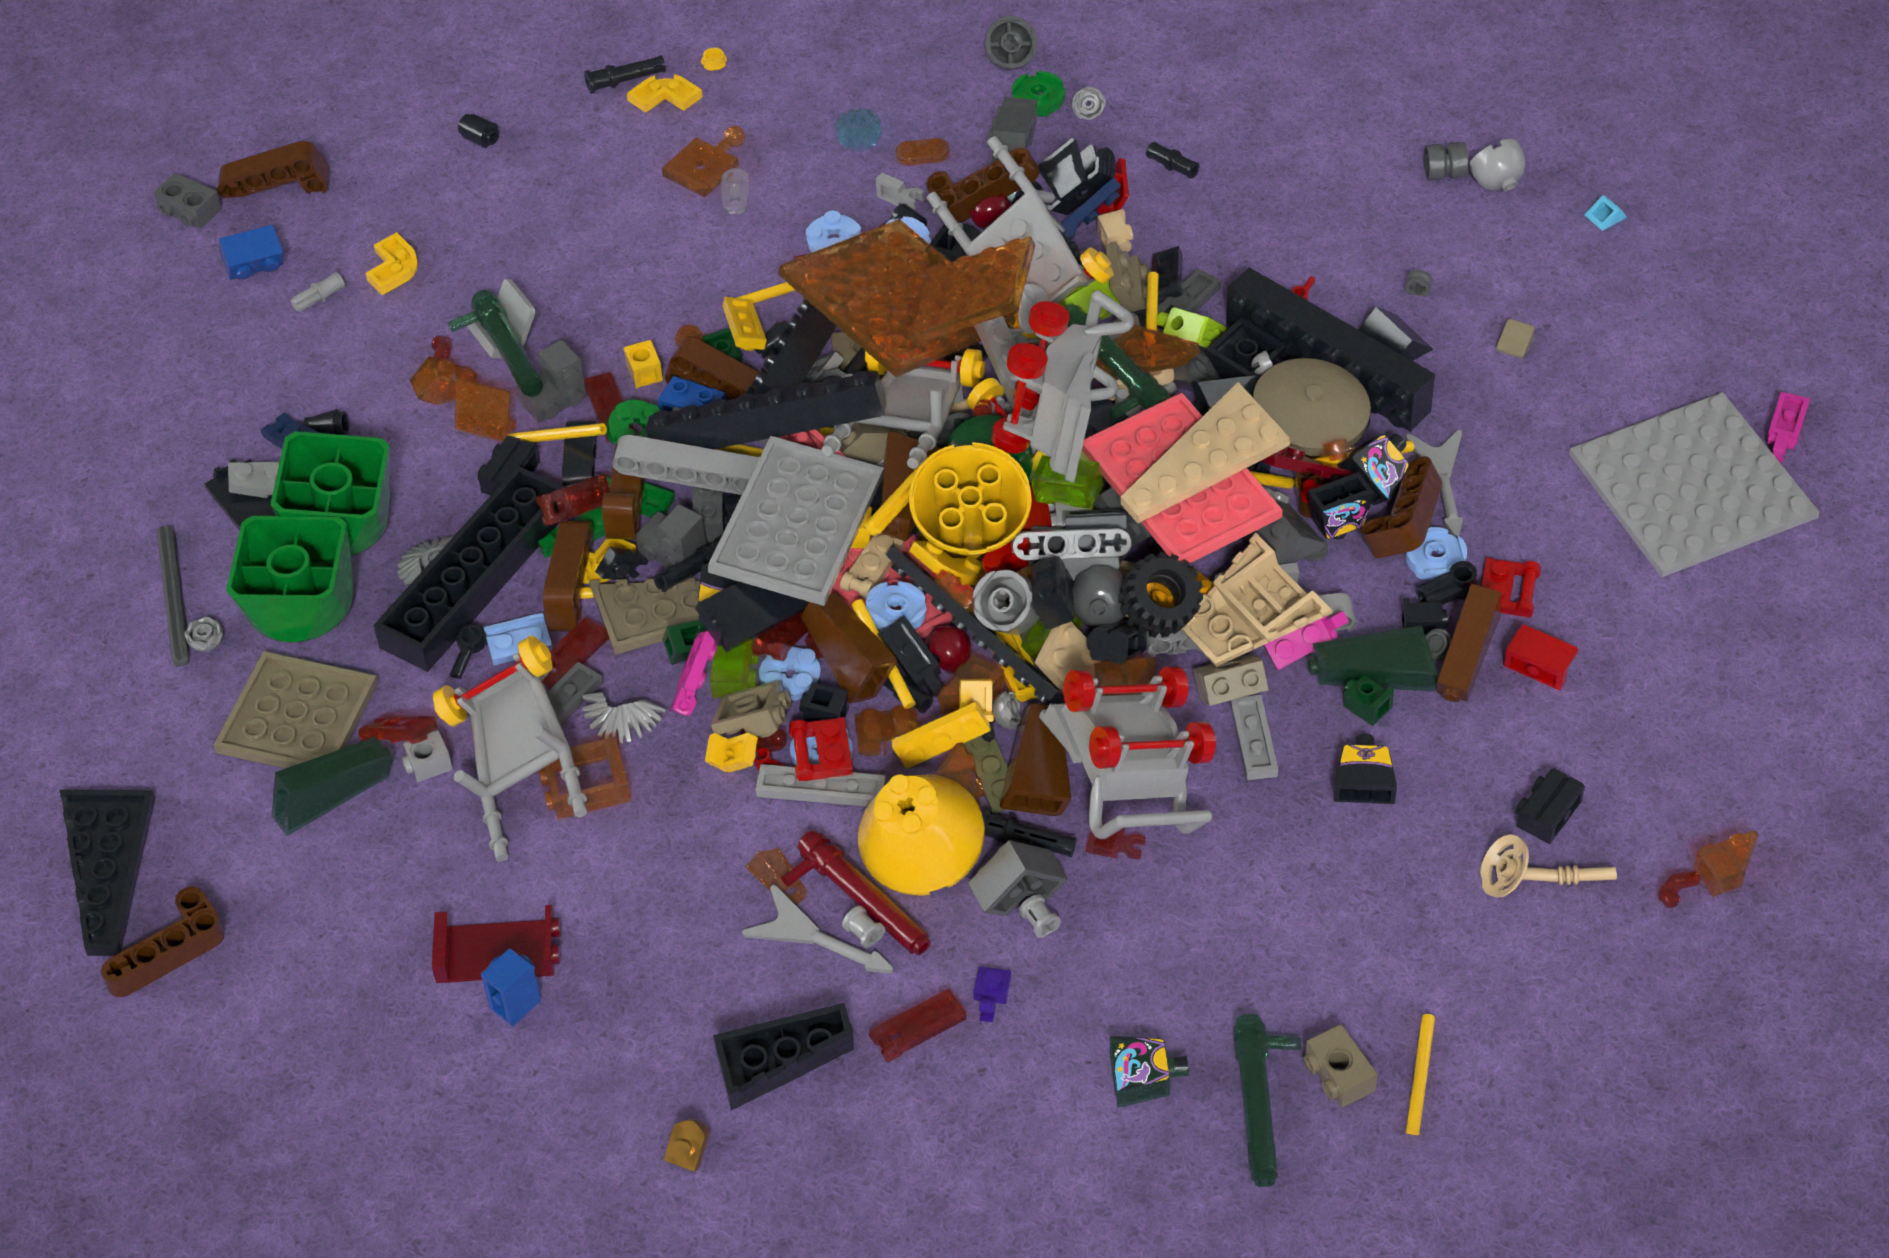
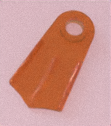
[746,847,807,905]

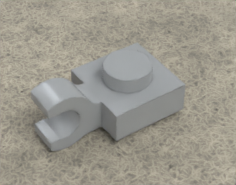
[876,173,924,210]

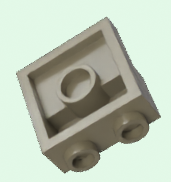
[1105,242,1151,312]
[711,680,792,738]

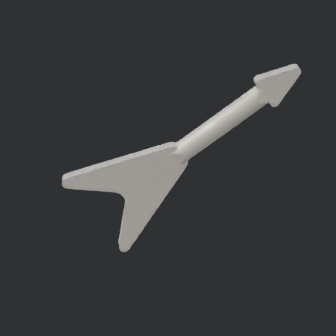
[1406,430,1463,538]
[742,885,893,974]

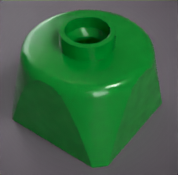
[271,431,390,556]
[226,516,353,642]

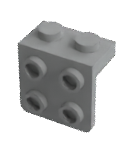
[465,279,535,358]

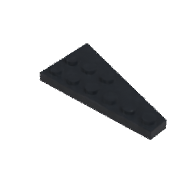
[59,790,155,956]

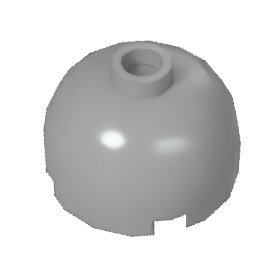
[1469,139,1526,192]

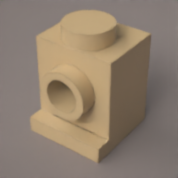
[1097,209,1133,252]

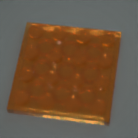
[909,236,1036,345]

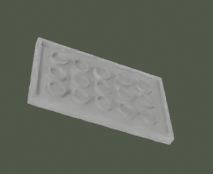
[708,436,884,606]

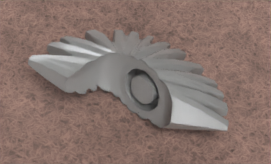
[397,536,454,585]
[583,692,666,744]

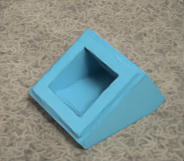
[1584,195,1627,231]

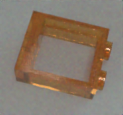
[539,737,631,820]

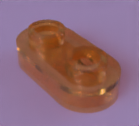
[895,138,950,166]
[933,571,975,616]

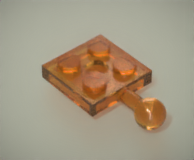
[662,126,745,197]

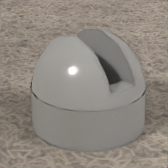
[1251,350,1273,375]

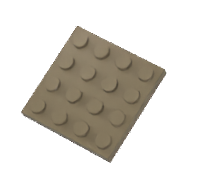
[213,651,378,779]

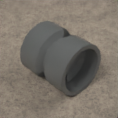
[1423,142,1468,180]

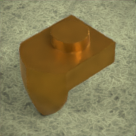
[663,1119,710,1172]

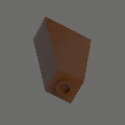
[880,431,942,541]
[1437,584,1501,702]
[801,593,897,704]
[1000,703,1071,816]

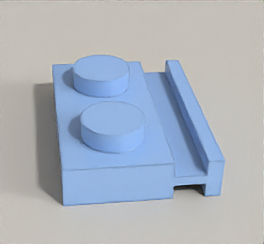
[483,612,553,665]

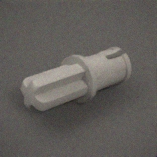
[291,272,345,312]

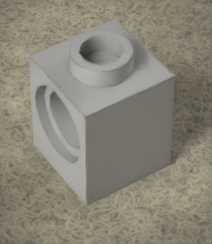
[401,730,453,783]

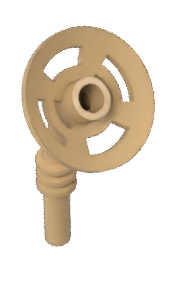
[1480,835,1617,898]

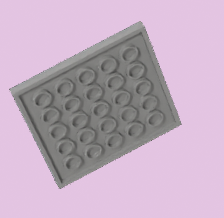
[1569,392,1820,577]

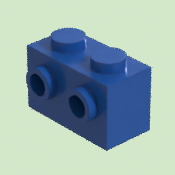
[219,224,283,280]
[657,376,726,412]
[481,948,541,1027]

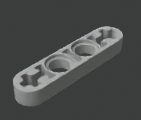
[1011,527,1131,560]

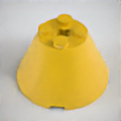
[909,442,1032,558]
[858,774,985,896]

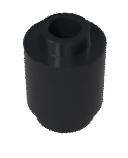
[458,114,499,148]

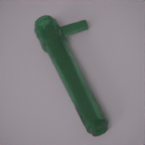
[447,290,543,397]
[1064,304,1170,419]
[1232,1014,1302,1187]

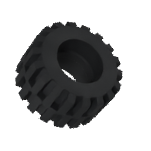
[1118,552,1203,638]

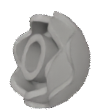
[1072,87,1106,120]
[185,617,223,652]
[992,690,1022,729]

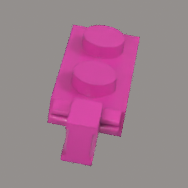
[1767,392,1810,462]
[1263,611,1349,670]
[670,631,717,716]

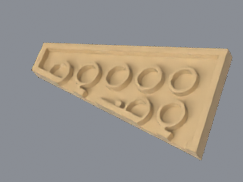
[1121,382,1290,524]

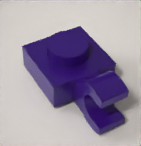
[973,967,1012,1023]

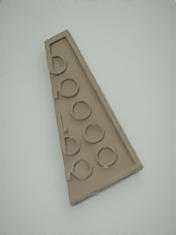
[589,577,706,655]

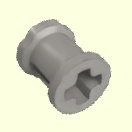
[1019,894,1061,938]
[842,906,885,949]

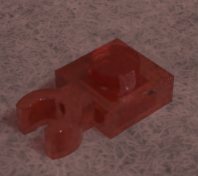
[1086,823,1146,859]

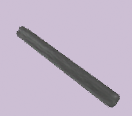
[157,525,190,667]

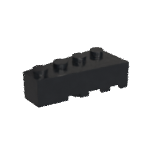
[713,1003,854,1111]

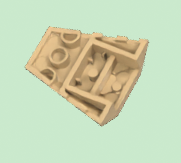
[1181,533,1333,667]

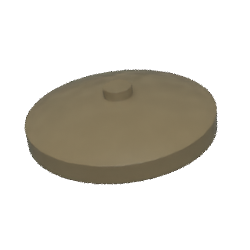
[1253,358,1371,456]

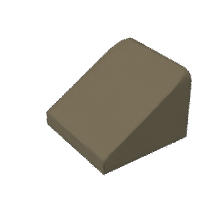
[1496,319,1535,359]

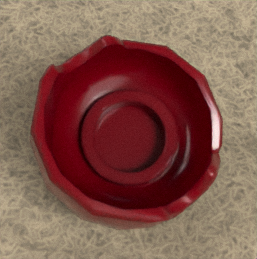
[969,193,1011,230]
[929,626,971,674]

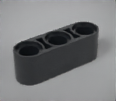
[562,421,598,491]

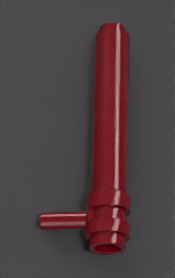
[781,830,931,955]

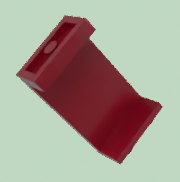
[432,905,561,983]

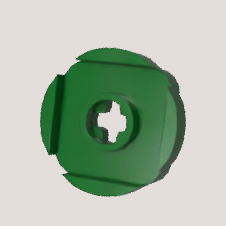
[1012,71,1065,117]
[606,400,660,445]

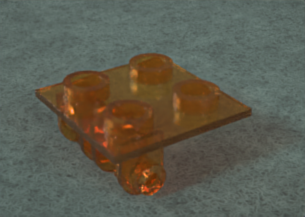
[455,378,516,442]
[854,706,919,757]

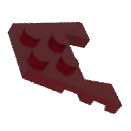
[1261,446,1354,479]

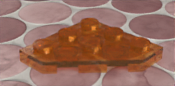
[1092,325,1200,381]

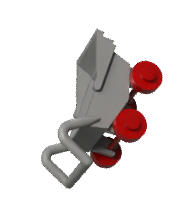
[991,291,1134,483]
[1039,666,1216,839]

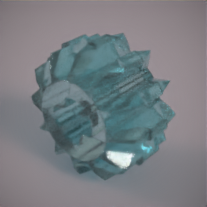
[836,107,882,152]

